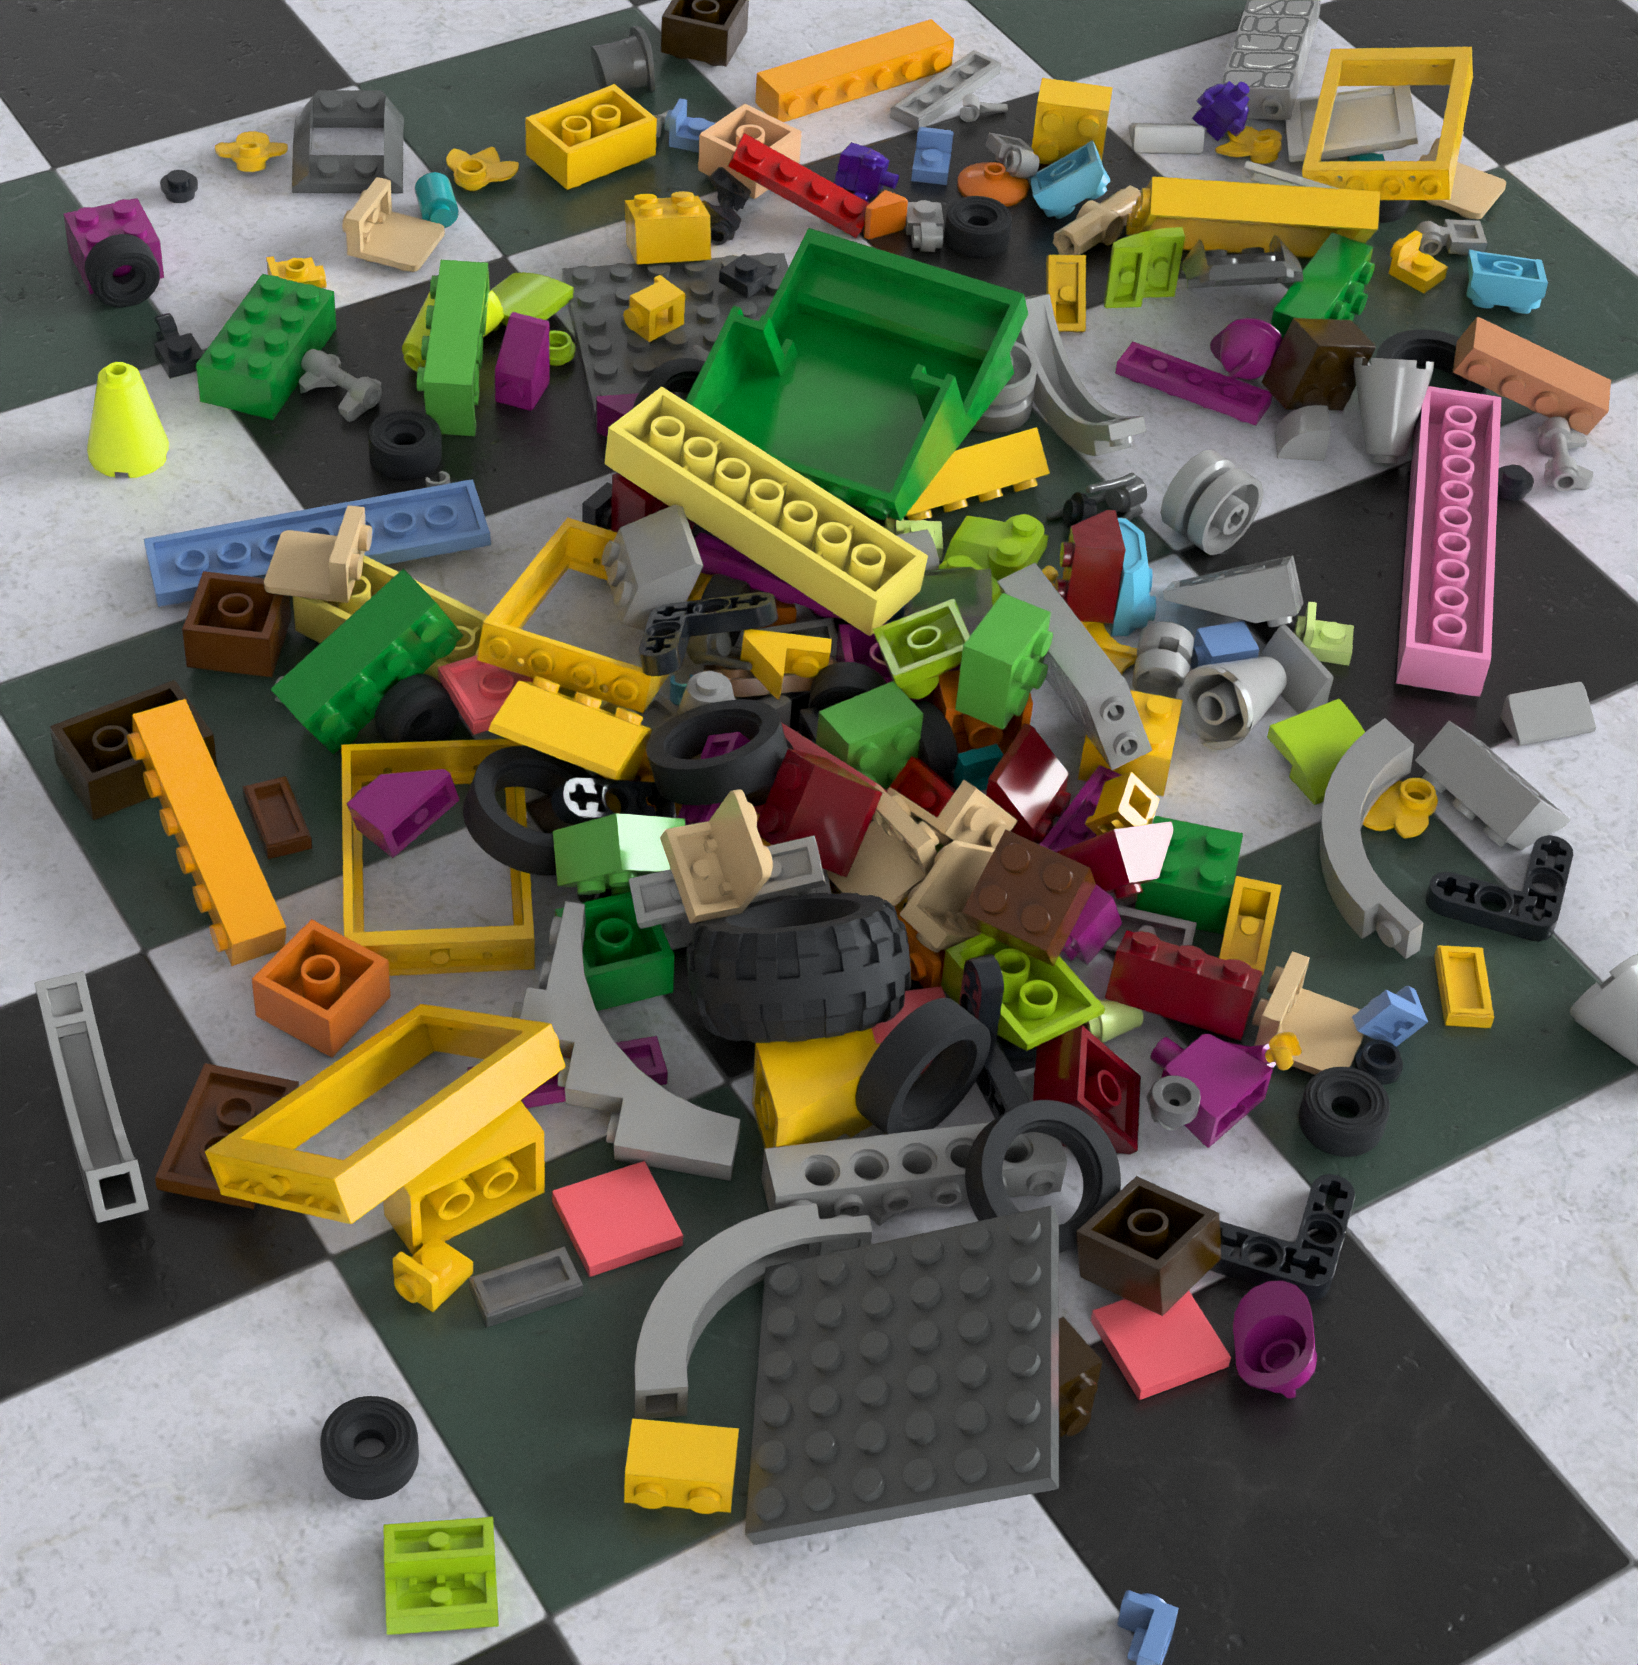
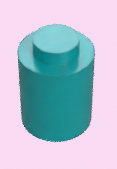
[415,172,459,228]

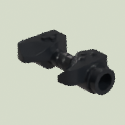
[702,167,751,245]

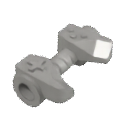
[299,349,382,422]
[1538,417,1593,491]

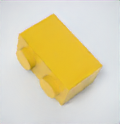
[624,1418,739,1514]

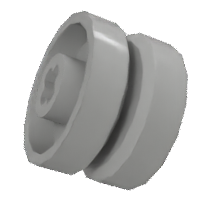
[972,341,1038,433]
[1160,449,1264,555]

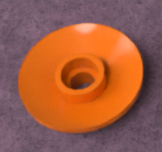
[957,162,1029,207]

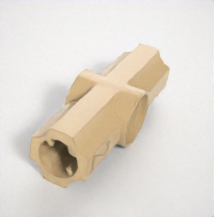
[1053,185,1141,255]

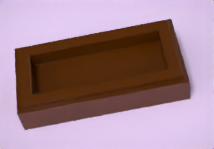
[242,776,312,859]

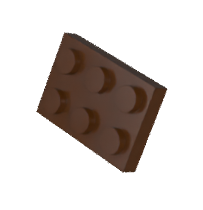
[155,1063,299,1209]

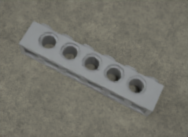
[761,1122,1067,1219]

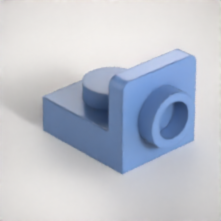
[664,98,715,153]
[911,127,953,185]
[1352,986,1428,1047]
[1117,1590,1179,1665]

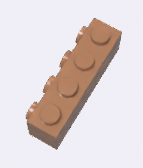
[1453,316,1611,435]

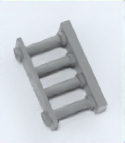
[629,836,832,950]

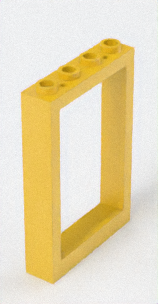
[1302,47,1473,200]
[1126,177,1380,258]
[477,517,713,713]
[341,739,535,976]
[205,1004,566,1224]

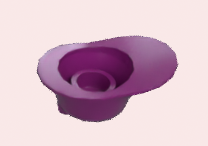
[1210,318,1283,380]
[1233,1281,1317,1399]

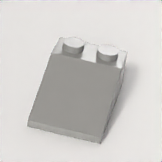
[1163,555,1304,627]

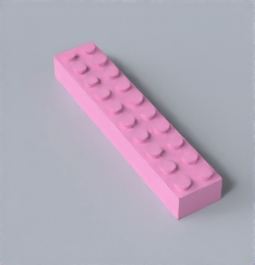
[1396,386,1501,697]

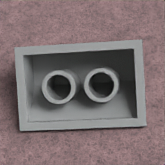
[602,504,703,631]
[1415,721,1571,850]

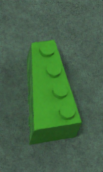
[417,259,490,436]

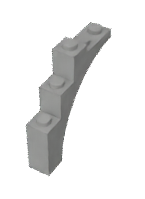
[511,901,740,1181]

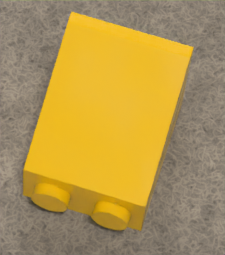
[752,1028,881,1148]

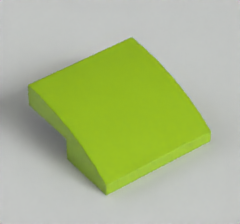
[1104,227,1185,308]
[489,272,574,331]
[1267,699,1365,805]
[383,1517,499,1635]

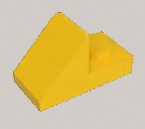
[1046,255,1086,332]
[740,629,832,700]
[1219,876,1282,976]

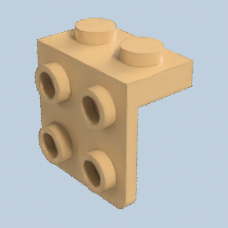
[1419,132,1506,220]
[342,177,445,272]
[264,505,372,603]
[886,780,1017,849]
[827,784,939,906]
[660,789,773,924]
[899,841,995,952]
[1252,951,1364,1075]

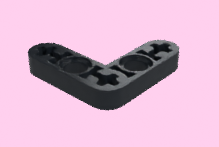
[639,592,778,676]
[551,777,677,825]
[1426,835,1573,942]
[959,954,1029,1119]
[1209,1174,1355,1301]

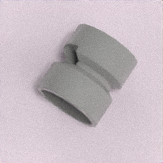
[1132,621,1194,699]

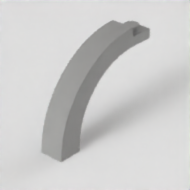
[1016,294,1147,456]
[1319,718,1423,959]
[34,971,149,1223]
[634,1203,872,1419]

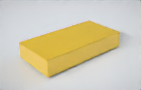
[1434,945,1494,1028]

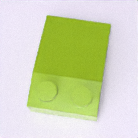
[941,933,1105,1051]

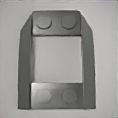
[292,90,404,193]
[1178,235,1303,289]

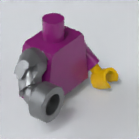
[1146,1032,1302,1148]

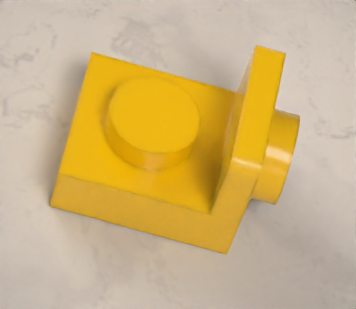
[1388,230,1448,293]
[393,1235,473,1312]

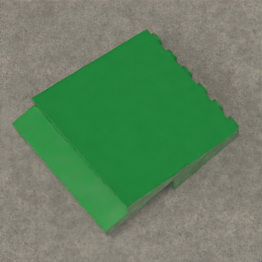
[685,228,1028,521]

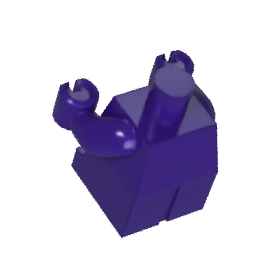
[1192,81,1250,141]
[834,142,899,202]

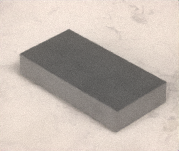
[469,1246,583,1327]

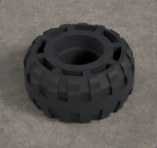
[686,893,911,1043]

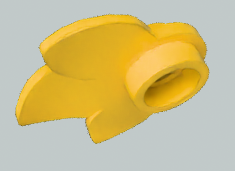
[1215,126,1282,164]
[215,131,288,172]
[446,147,519,191]
[1363,778,1438,838]

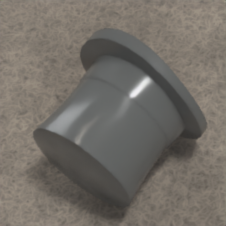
[590,26,655,93]

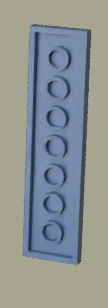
[144,479,491,607]

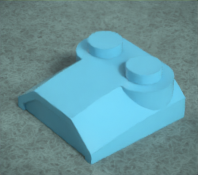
[1030,140,1110,219]
[1466,249,1548,314]
[1110,518,1156,636]

